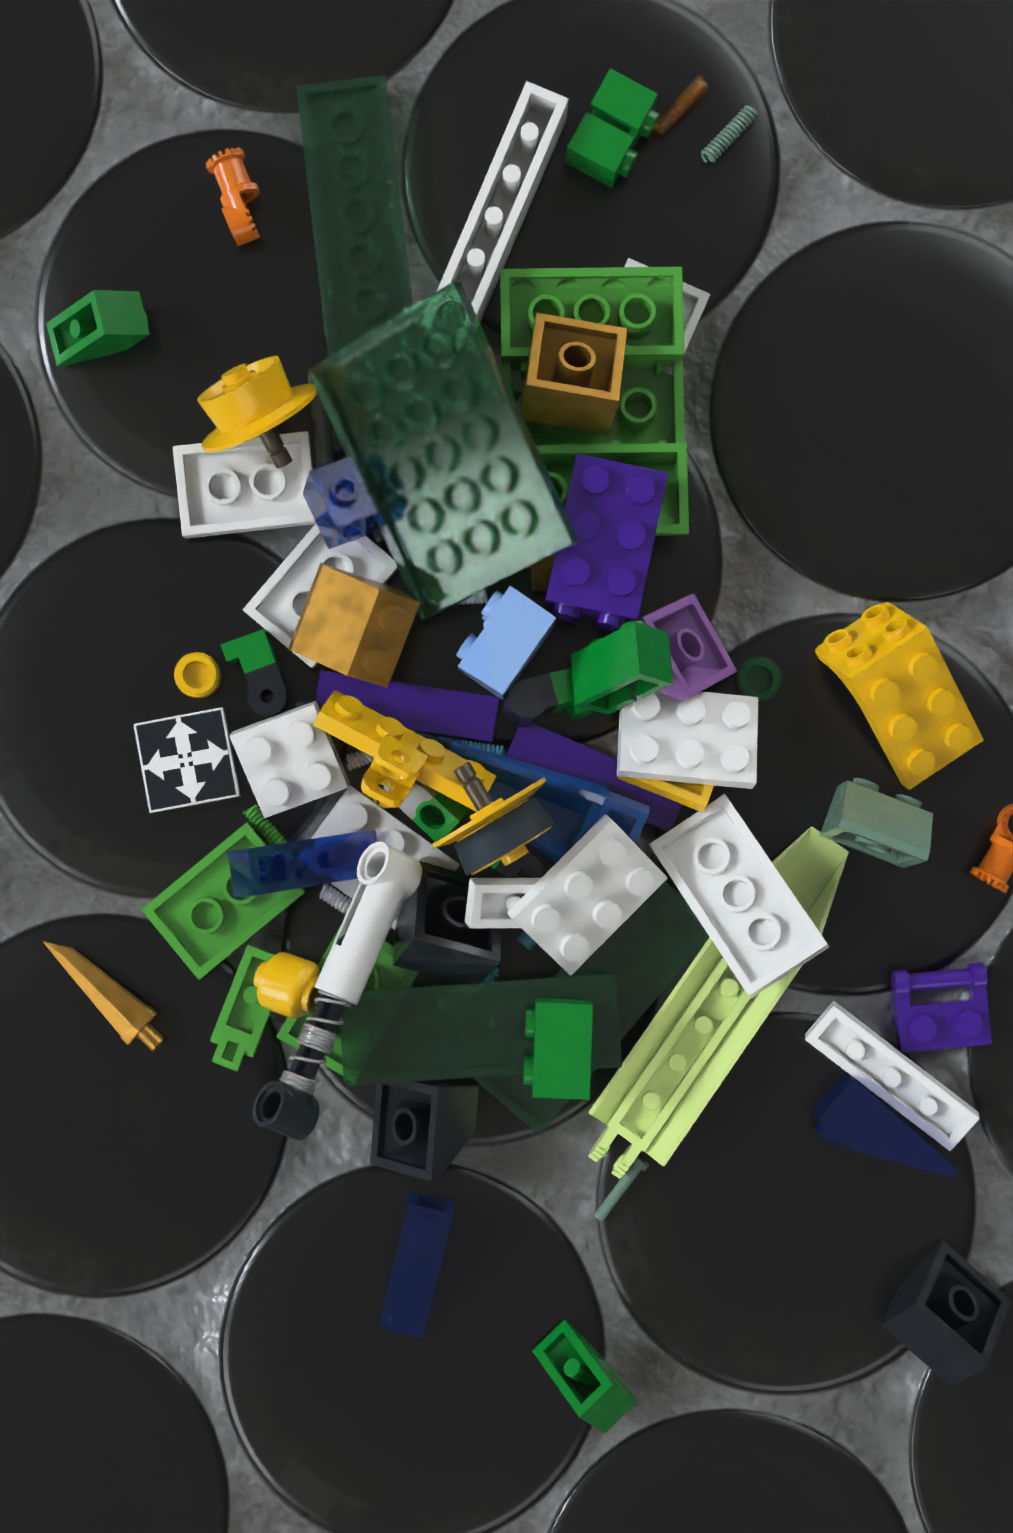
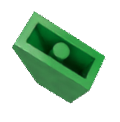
[46,290,150,366]
[532,1319,638,1433]

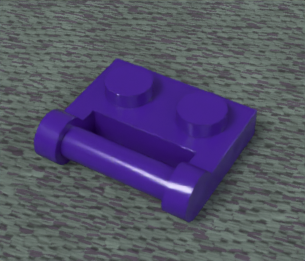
[891,962,992,1053]

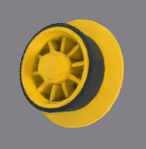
[432,762,555,876]

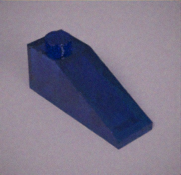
[228,829,377,898]
[811,1073,959,1178]
[379,1192,455,1338]

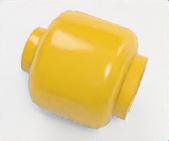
[254,952,321,1019]

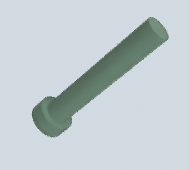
[594,1156,649,1222]

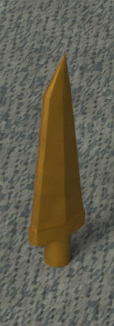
[43,941,166,1052]

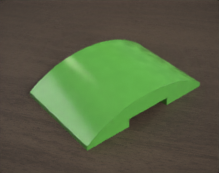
[500,267,689,537]

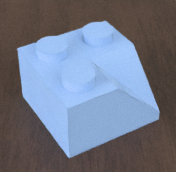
[456,586,556,701]

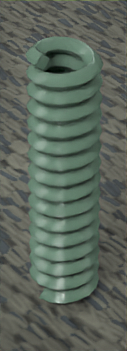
[701,106,759,163]

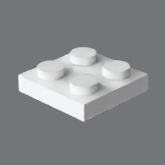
[229,701,350,818]

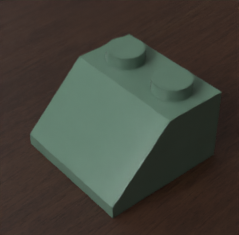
[819,778,933,868]

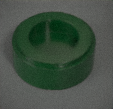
[735,657,782,703]

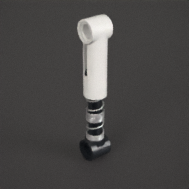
[252,841,422,1140]

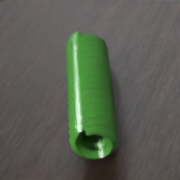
[243,804,298,867]

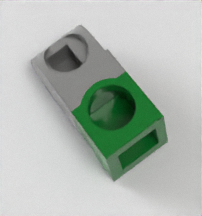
[384,780,470,842]

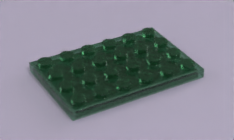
[308,282,580,620]

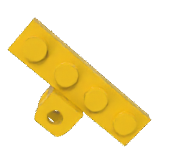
[313,690,496,812]

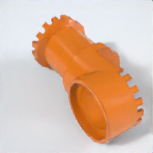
[206,147,260,247]
[970,803,1013,893]

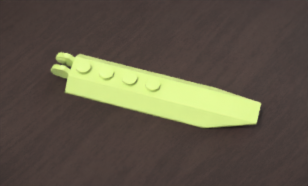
[588,826,849,1179]

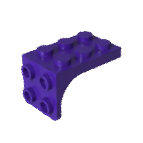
[543,453,668,632]

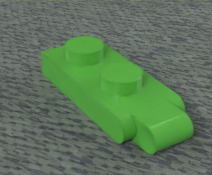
[210,943,276,1072]

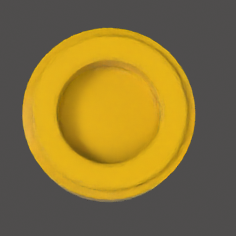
[174,652,222,698]

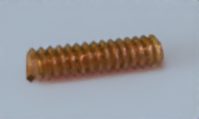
[654,75,708,135]

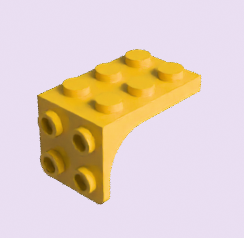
[815,602,984,790]

